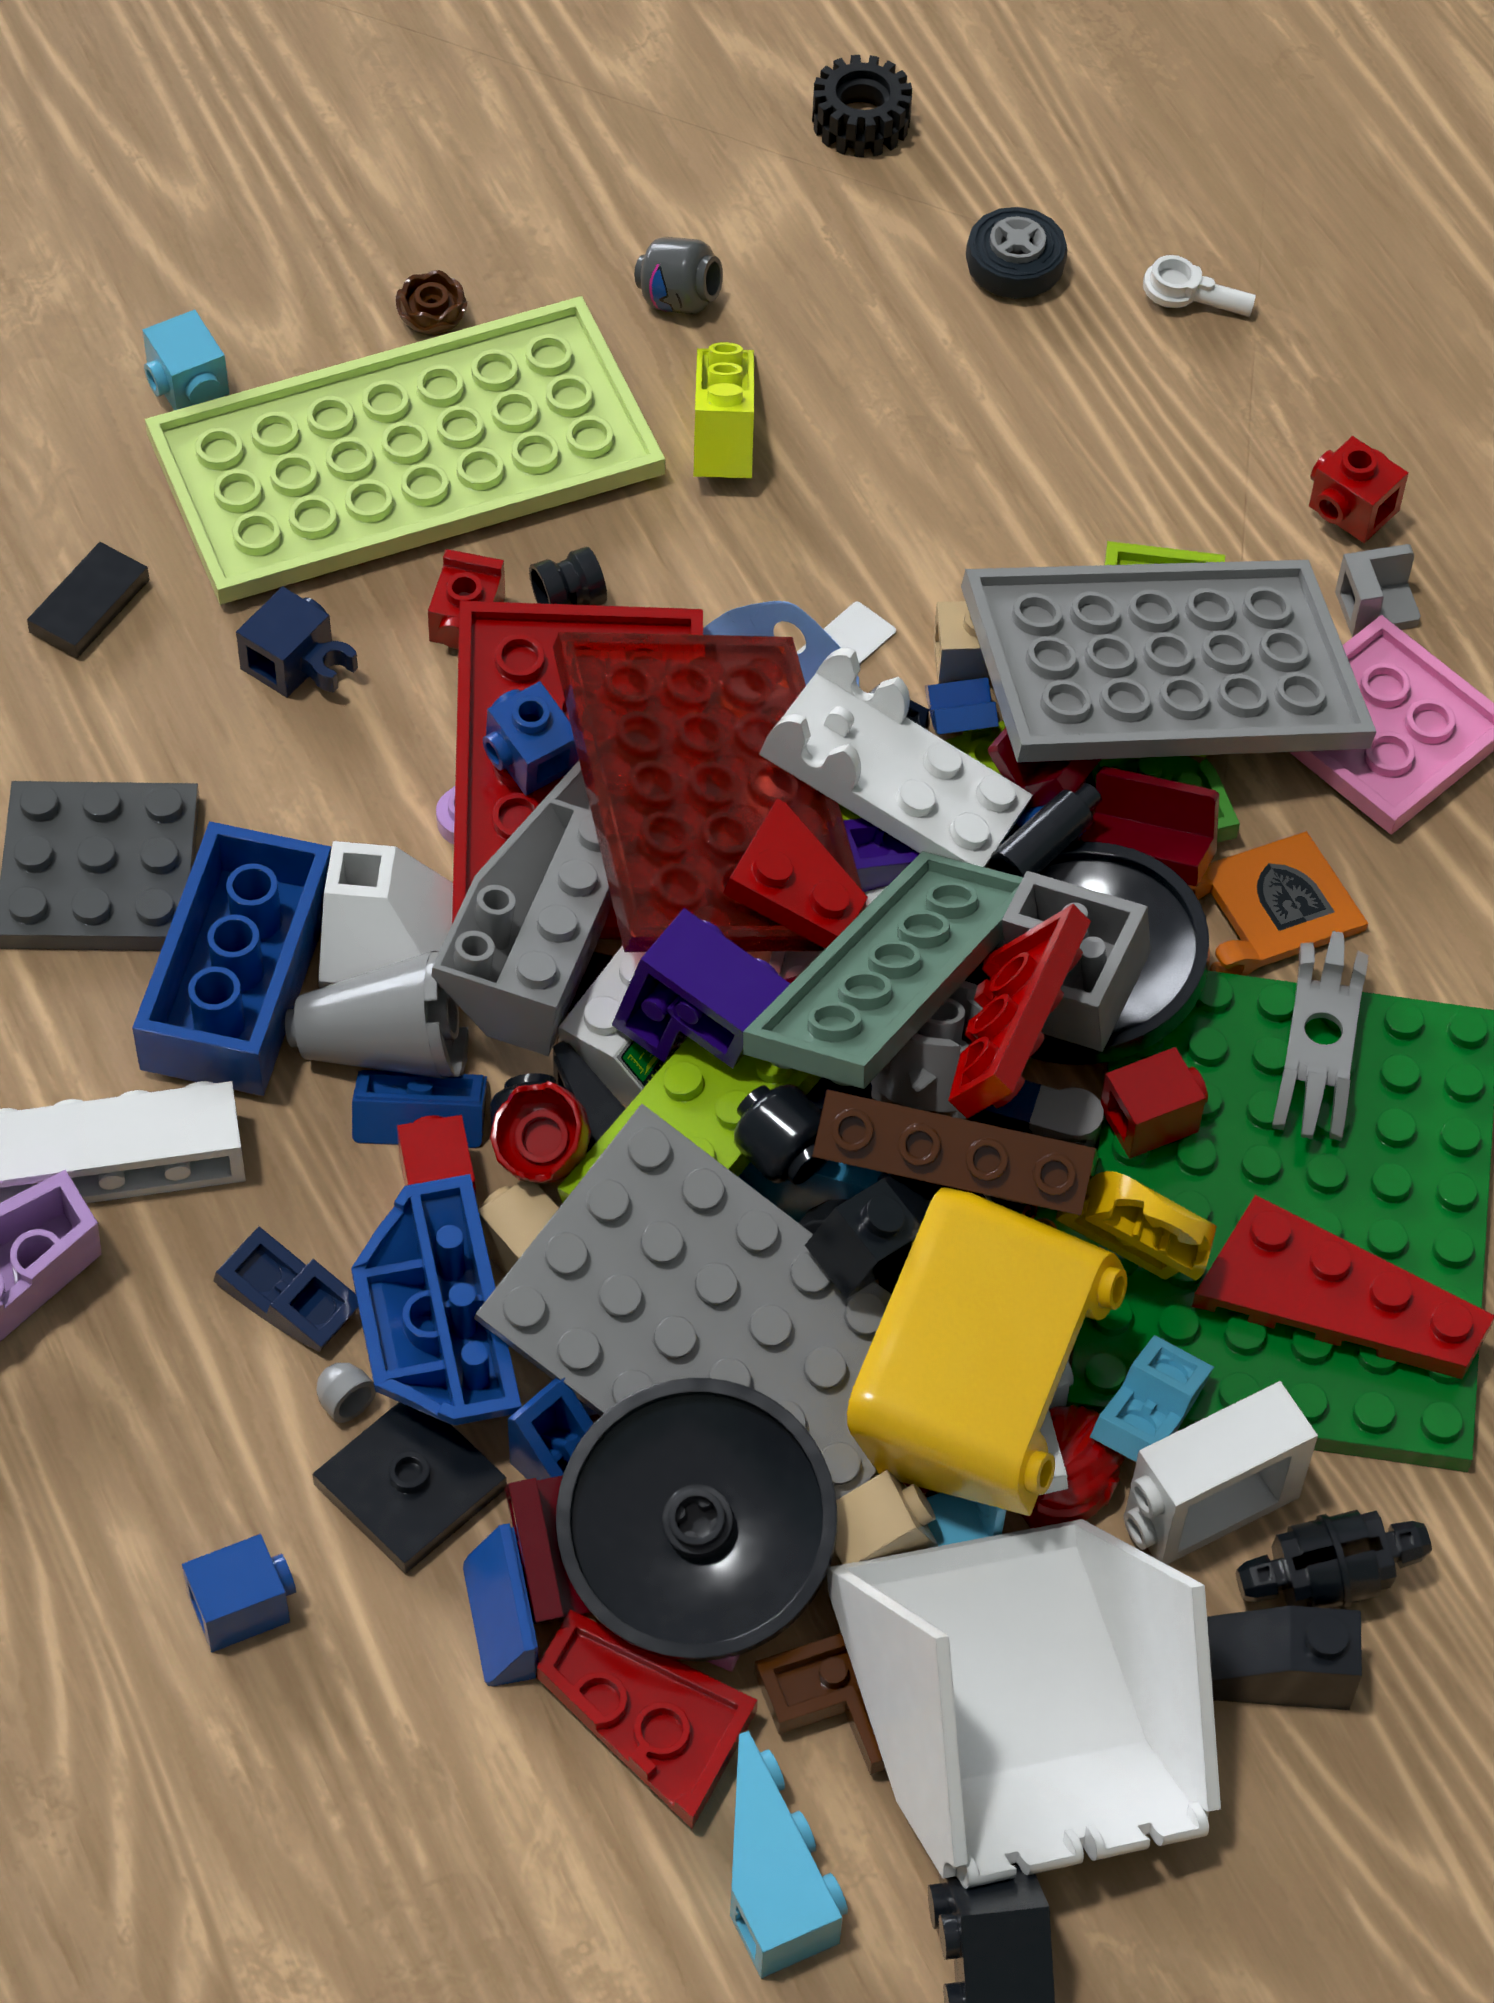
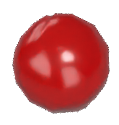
[490,1081,591,1183]

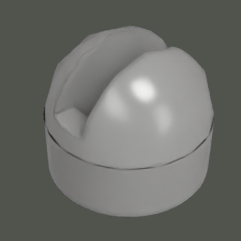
[316,1363,376,1423]

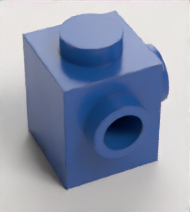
[482,681,581,796]

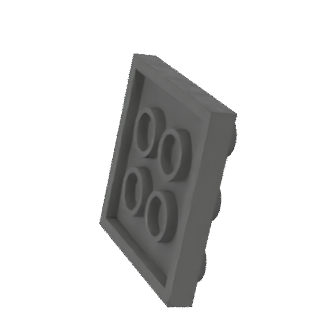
[0,781,200,951]

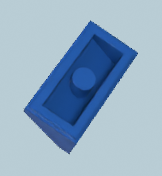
[352,1070,487,1148]
[463,1523,539,1687]

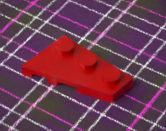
[537,1610,758,1829]

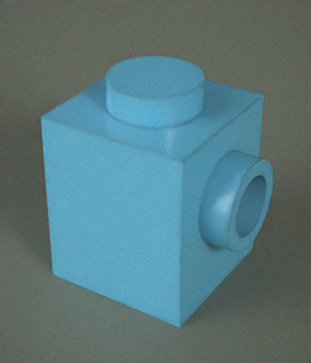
[142,309,229,411]

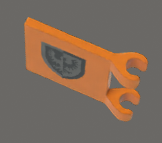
[1188,831,1369,976]

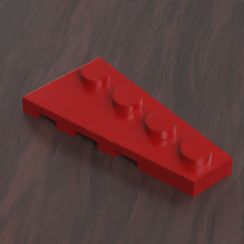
[1192,1195,1494,1379]

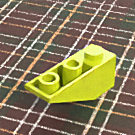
[693,342,754,478]

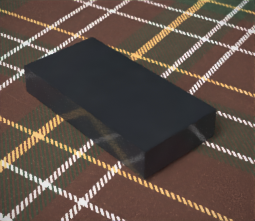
[27,542,150,659]

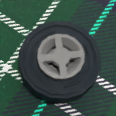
[966,207,1068,299]

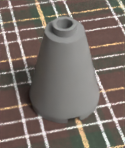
[285,951,469,1079]

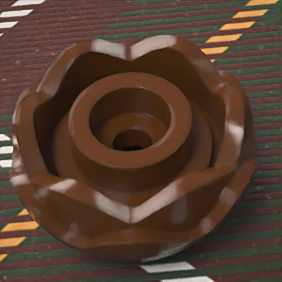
[396,270,468,336]

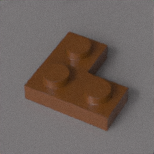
[754,1633,886,1775]

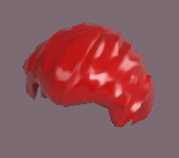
[1021,1404,1125,1529]

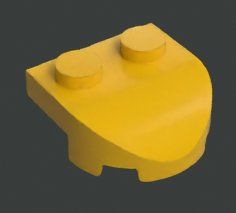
[1055,1171,1217,1281]

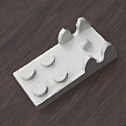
[759,648,1033,868]

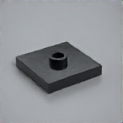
[312,1402,507,1574]

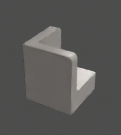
[1335,544,1421,637]

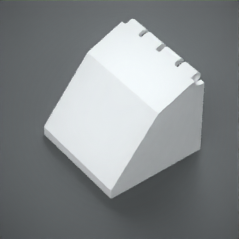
[827,1519,1221,1889]

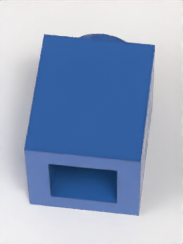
[182,1534,296,1653]

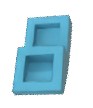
[1090,1335,1214,1462]

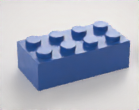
[132,821,332,1096]

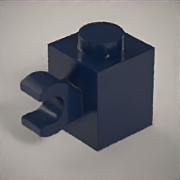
[236,586,358,698]

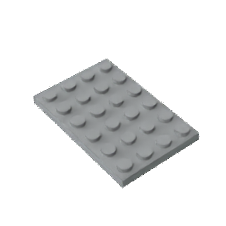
[961,560,1376,762]
[474,1104,892,1500]

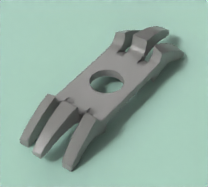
[1272,931,1369,1141]

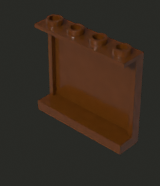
[812,1090,1099,1216]

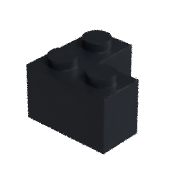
[928,1863,1055,2003]

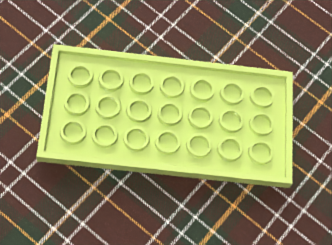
[145,296,665,605]

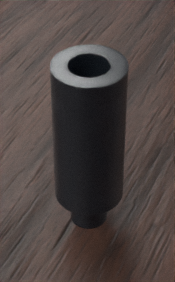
[991,783,1102,877]

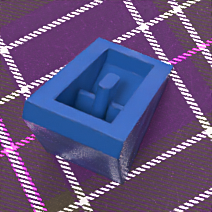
[508,1377,594,1480]

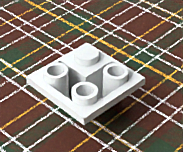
[318,841,453,988]

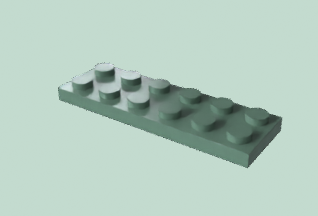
[743,851,1023,1089]

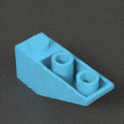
[730,1730,848,1979]

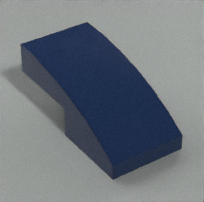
[213,1226,359,1352]

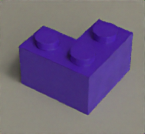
[612,908,791,1069]

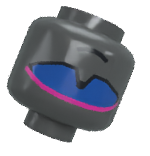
[634,237,723,314]

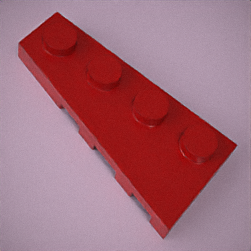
[948,904,1091,1118]

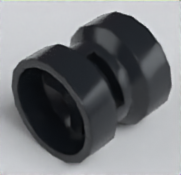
[529,547,607,605]

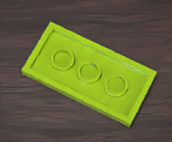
[558,1037,822,1203]

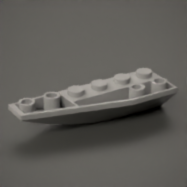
[431,720,674,1056]

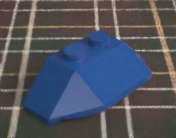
[351,1174,522,1426]

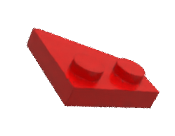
[723,798,868,949]

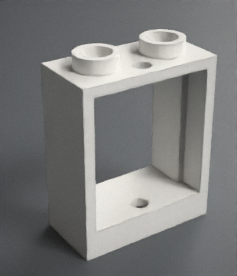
[1124,1381,1318,1564]

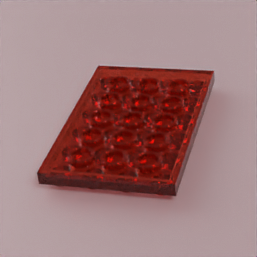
[553,632,867,952]

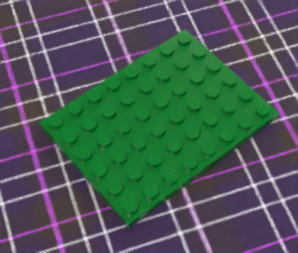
[1066,971,1494,1472]

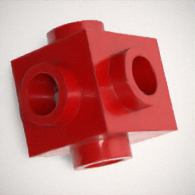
[1309,436,1409,544]

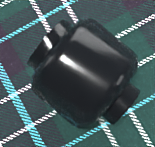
[734,1084,828,1185]

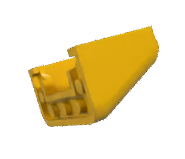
[847,1187,1127,1516]

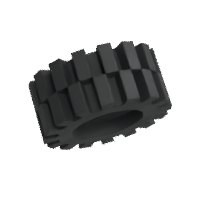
[812,55,912,157]

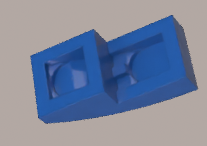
[925,677,999,735]

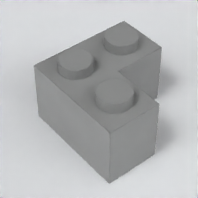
[1002,871,1151,1052]

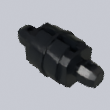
[1235,1510,1432,1609]

